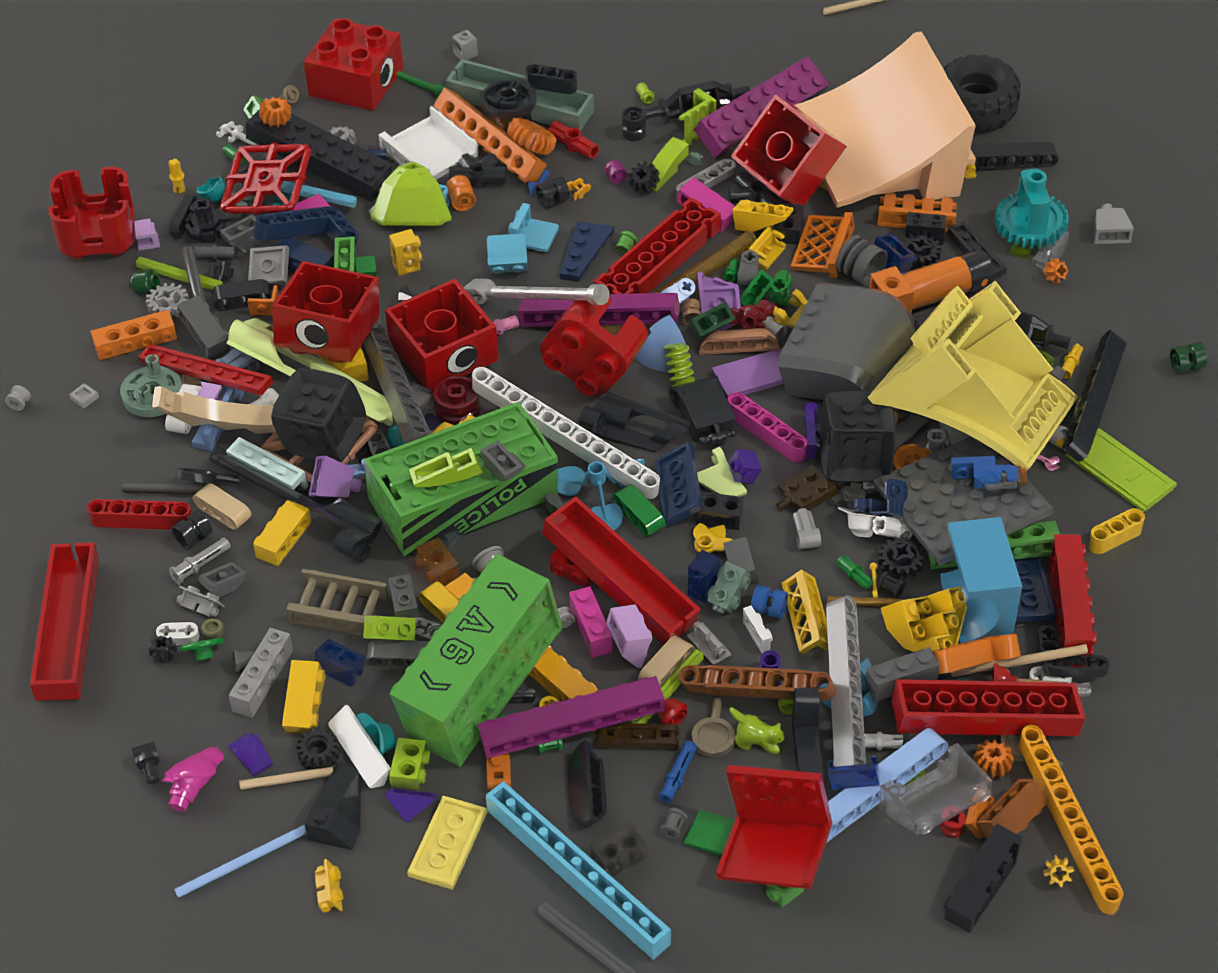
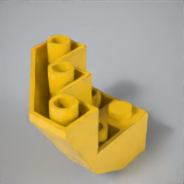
[881,586,967,652]

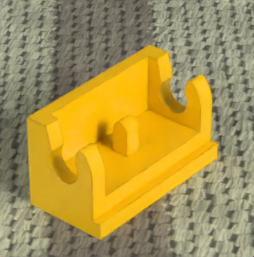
[749,226,786,271]

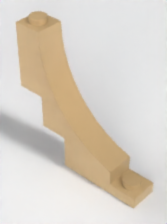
[152,386,276,434]

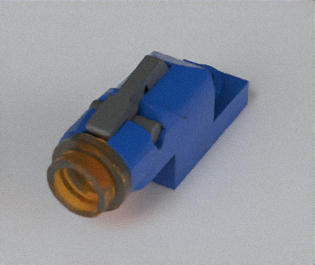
[951,456,1027,491]

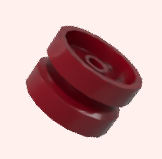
[434,376,480,426]

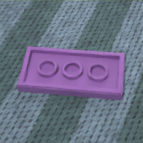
[712,347,784,400]

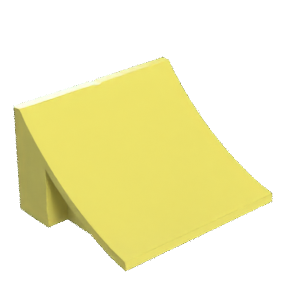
[868,281,1078,472]

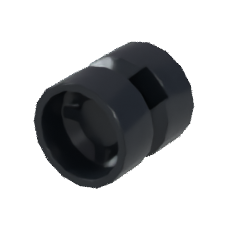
[622,106,646,141]
[535,176,570,208]
[171,510,213,549]

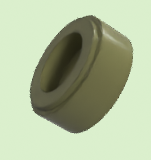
[201,618,224,640]

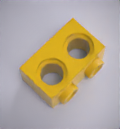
[389,229,422,276]

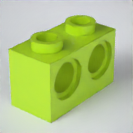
[363,616,416,641]
[389,738,430,791]

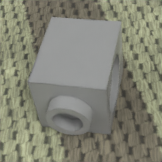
[452,30,478,60]

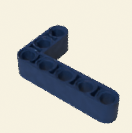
[253,206,359,246]

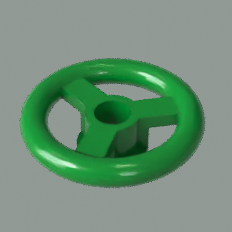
[180,638,224,661]

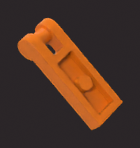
[486,753,511,790]

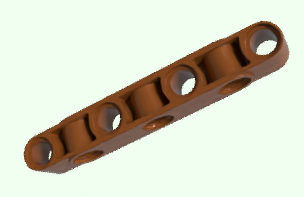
[678,665,836,700]

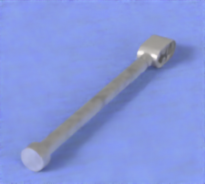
[463,279,609,305]

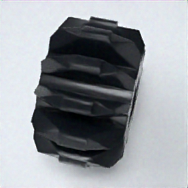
[628,161,660,194]

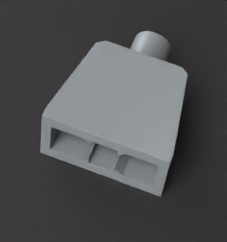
[1094,203,1134,244]

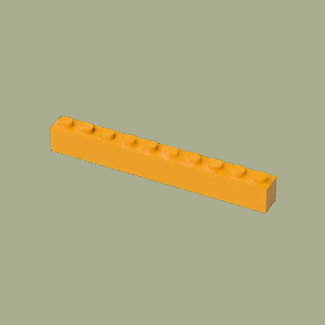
[445,573,598,732]

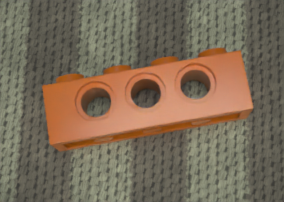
[91,310,177,361]

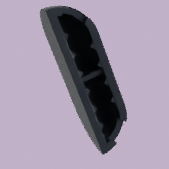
[568,740,607,825]

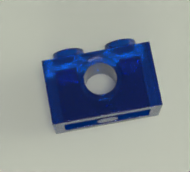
[688,550,721,603]

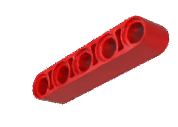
[87,499,192,530]

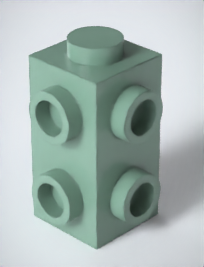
[707,561,750,614]

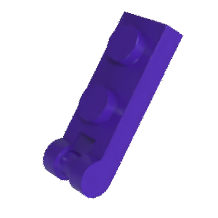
[804,402,820,459]

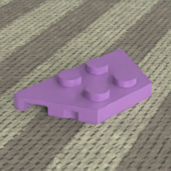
[697,272,741,331]

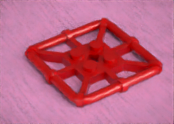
[220,143,311,215]

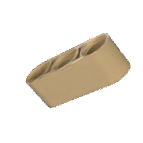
[192,483,252,530]
[638,635,695,687]

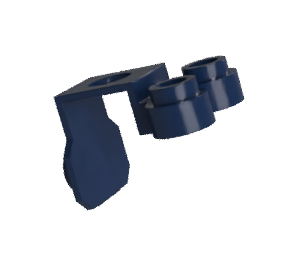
[853,478,908,517]

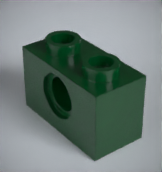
[687,301,735,341]

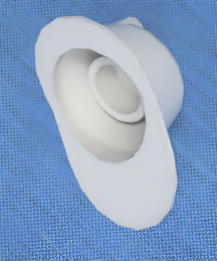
[838,507,877,538]

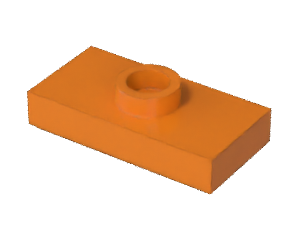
[965,785,995,838]

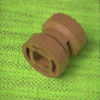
[681,299,701,326]

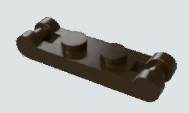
[595,723,679,751]

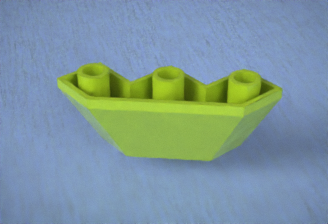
[371,161,451,226]

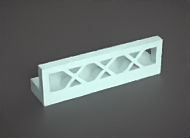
[226,437,309,490]

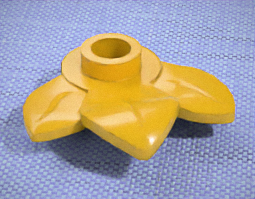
[693,523,733,554]

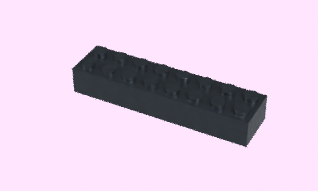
[246,109,392,202]

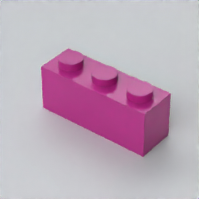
[676,177,735,233]
[569,586,612,658]

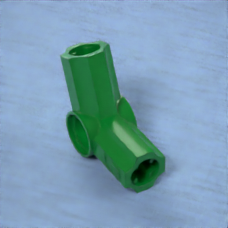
[769,270,792,306]

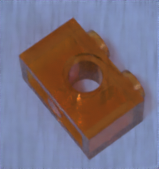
[415,537,460,587]

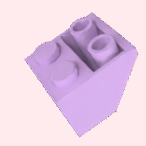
[606,604,652,668]

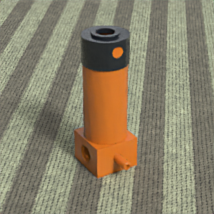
[869,249,994,314]

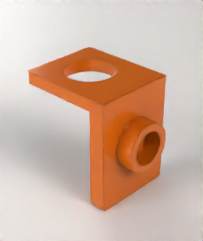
[247,285,279,316]

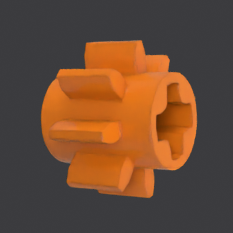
[1043,258,1068,283]

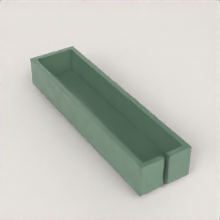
[446,59,594,130]

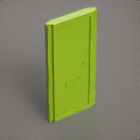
[1065,428,1177,512]

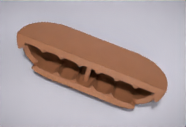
[699,328,779,355]

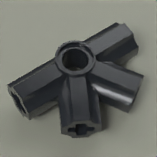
[449,153,506,188]
[729,171,781,205]

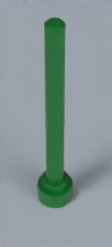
[397,71,446,98]

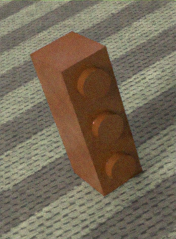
[976,779,1049,840]

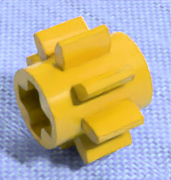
[1043,855,1074,887]

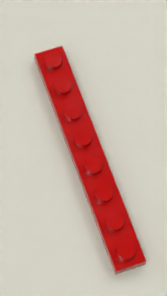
[138,344,274,396]

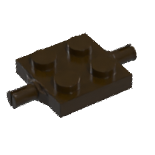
[776,464,838,511]

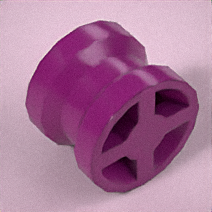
[604,160,627,184]

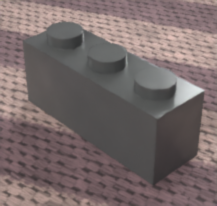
[177,295,229,359]
[865,647,940,701]

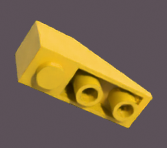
[733,200,793,232]

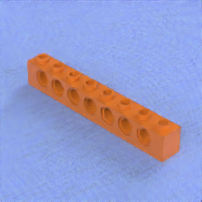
[433,88,547,183]

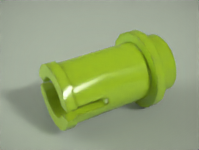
[636,83,654,104]

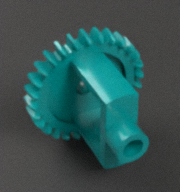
[994,169,1069,249]

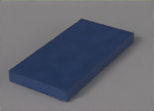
[655,442,702,528]
[1014,557,1057,622]

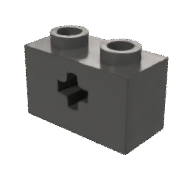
[388,574,419,618]

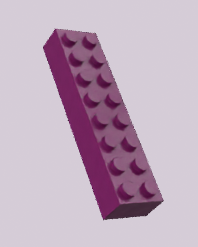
[693,56,829,159]

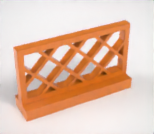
[791,212,855,278]

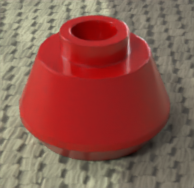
[658,698,688,726]

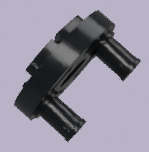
[481,80,537,122]

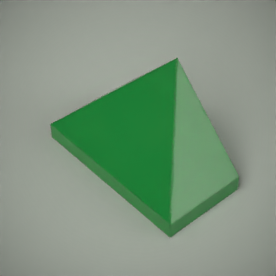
[740,269,774,306]

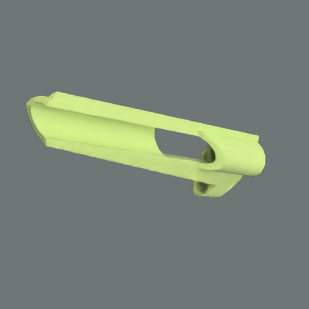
[227,318,393,426]

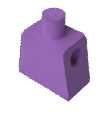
[309,456,362,498]

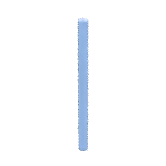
[174,824,306,898]

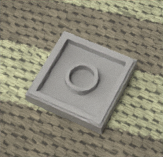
[248,245,289,285]

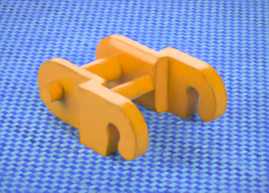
[567,178,591,200]

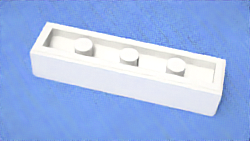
[328,705,391,788]

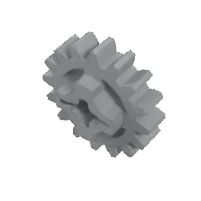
[145,283,189,318]

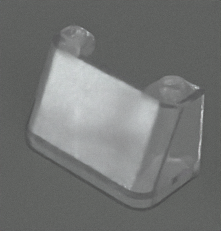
[879,743,993,835]

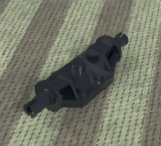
[644,81,750,123]
[1015,311,1071,351]

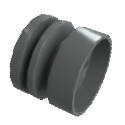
[836,235,887,287]

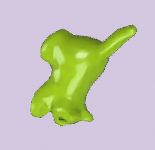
[729,708,784,755]

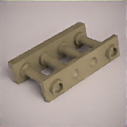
[286,569,388,636]

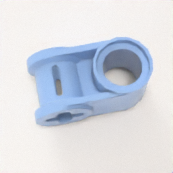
[661,278,695,304]

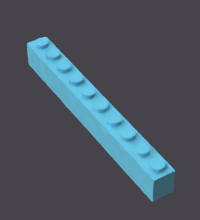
[486,781,671,960]

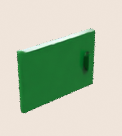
[683,809,735,856]

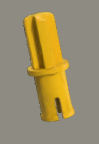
[169,159,186,193]
[1062,343,1083,379]

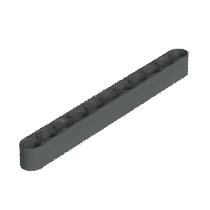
[363,318,429,444]

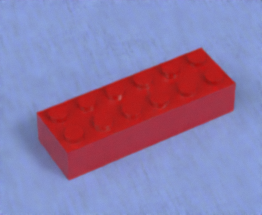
[1049,534,1097,667]

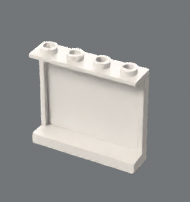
[379,106,478,179]

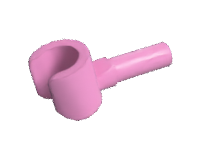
[1036,454,1060,471]

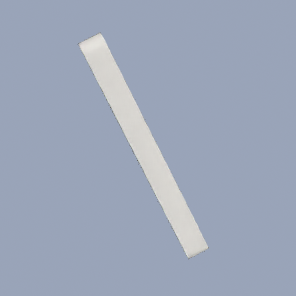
[472,367,660,499]

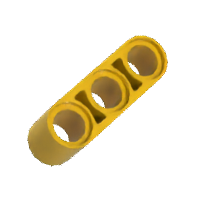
[1088,508,1145,554]
[418,581,459,623]

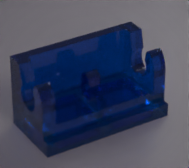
[315,638,365,687]
[828,756,880,790]

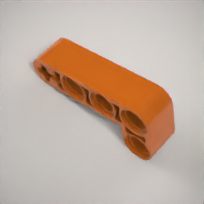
[932,633,1021,674]

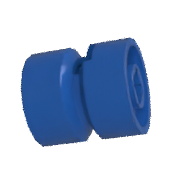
[750,584,788,620]

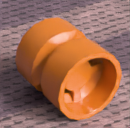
[446,175,476,211]

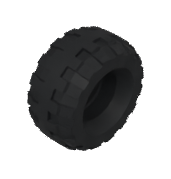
[943,54,1021,133]

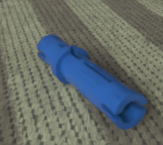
[658,741,698,804]

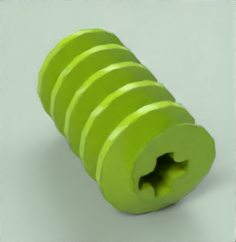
[663,343,695,386]

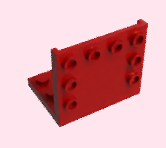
[716,765,833,889]

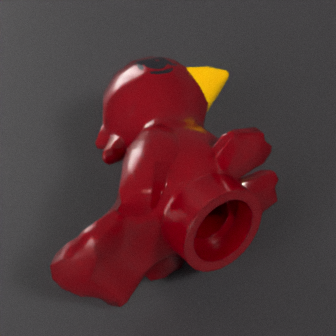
[730,299,778,329]

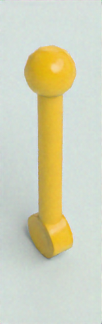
[869,562,878,598]

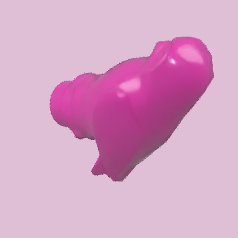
[162,747,225,812]

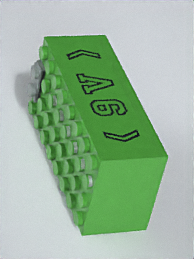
[390,554,563,767]

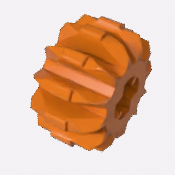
[259,96,291,127]
[973,739,1014,779]

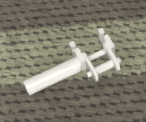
[216,121,257,145]

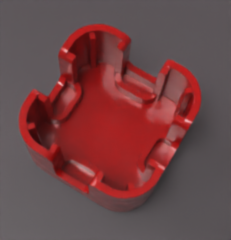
[48,167,135,259]
[540,297,648,396]

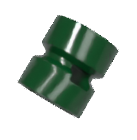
[1169,342,1207,373]

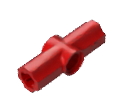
[548,120,599,159]

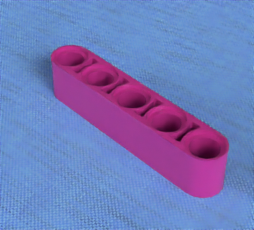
[728,392,808,463]

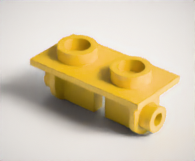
[315,859,343,912]

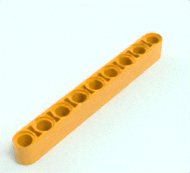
[1018,725,1123,915]

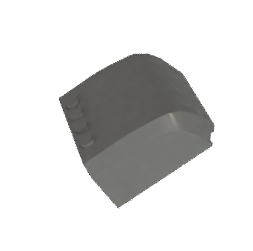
[778,283,916,400]

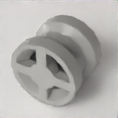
[5,385,31,411]

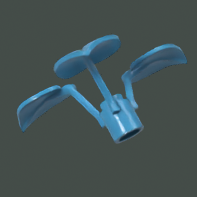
[558,459,645,531]

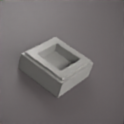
[69,383,99,409]

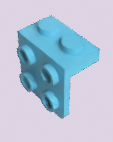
[508,203,559,252]
[487,233,528,274]

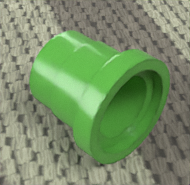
[616,231,638,255]

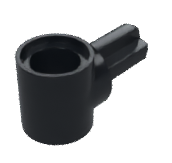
[131,742,160,785]

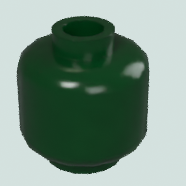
[129,269,160,295]

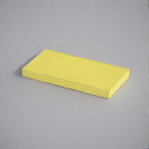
[407,796,487,890]

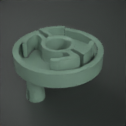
[120,354,182,417]

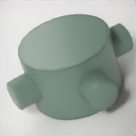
[687,152,703,166]

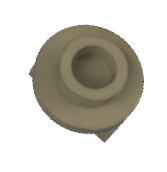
[279,85,299,103]

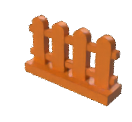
[877,193,957,232]

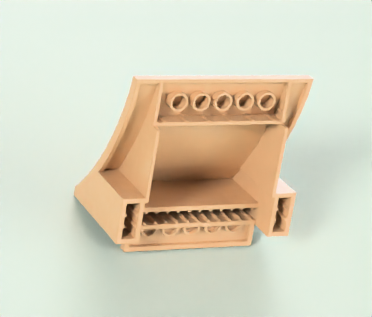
[794,32,976,208]

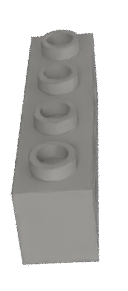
[229,628,293,718]

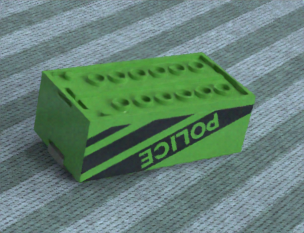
[364,402,558,557]

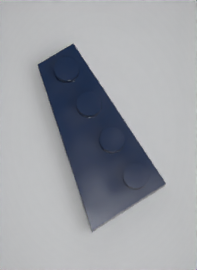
[560,221,614,282]

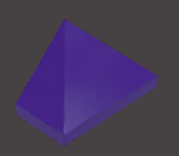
[228,733,273,777]
[386,788,437,823]

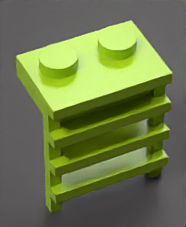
[679,88,716,145]

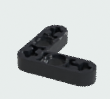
[1037,625,1110,677]

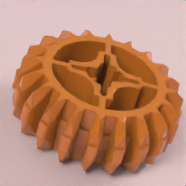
[507,118,556,155]

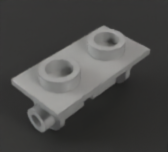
[177,585,225,618]
[687,621,732,665]

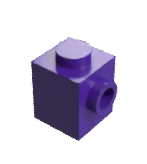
[728,449,762,484]

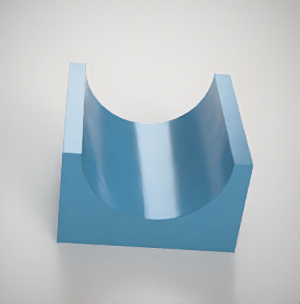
[940,517,1022,644]

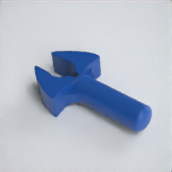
[528,170,550,196]

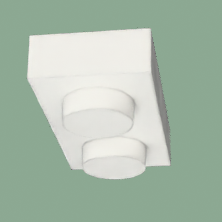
[743,606,773,653]

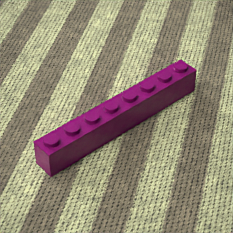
[518,293,680,327]
[478,676,665,759]

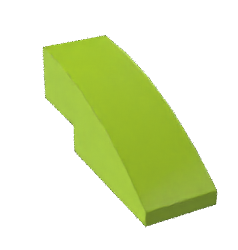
[645,137,688,191]
[409,448,483,487]

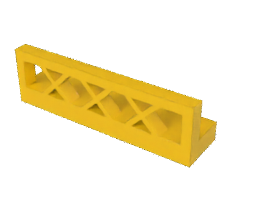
[782,570,828,654]

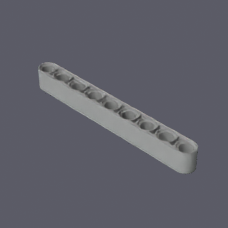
[826,595,867,789]

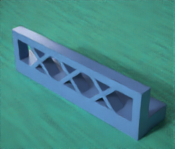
[192,385,244,452]

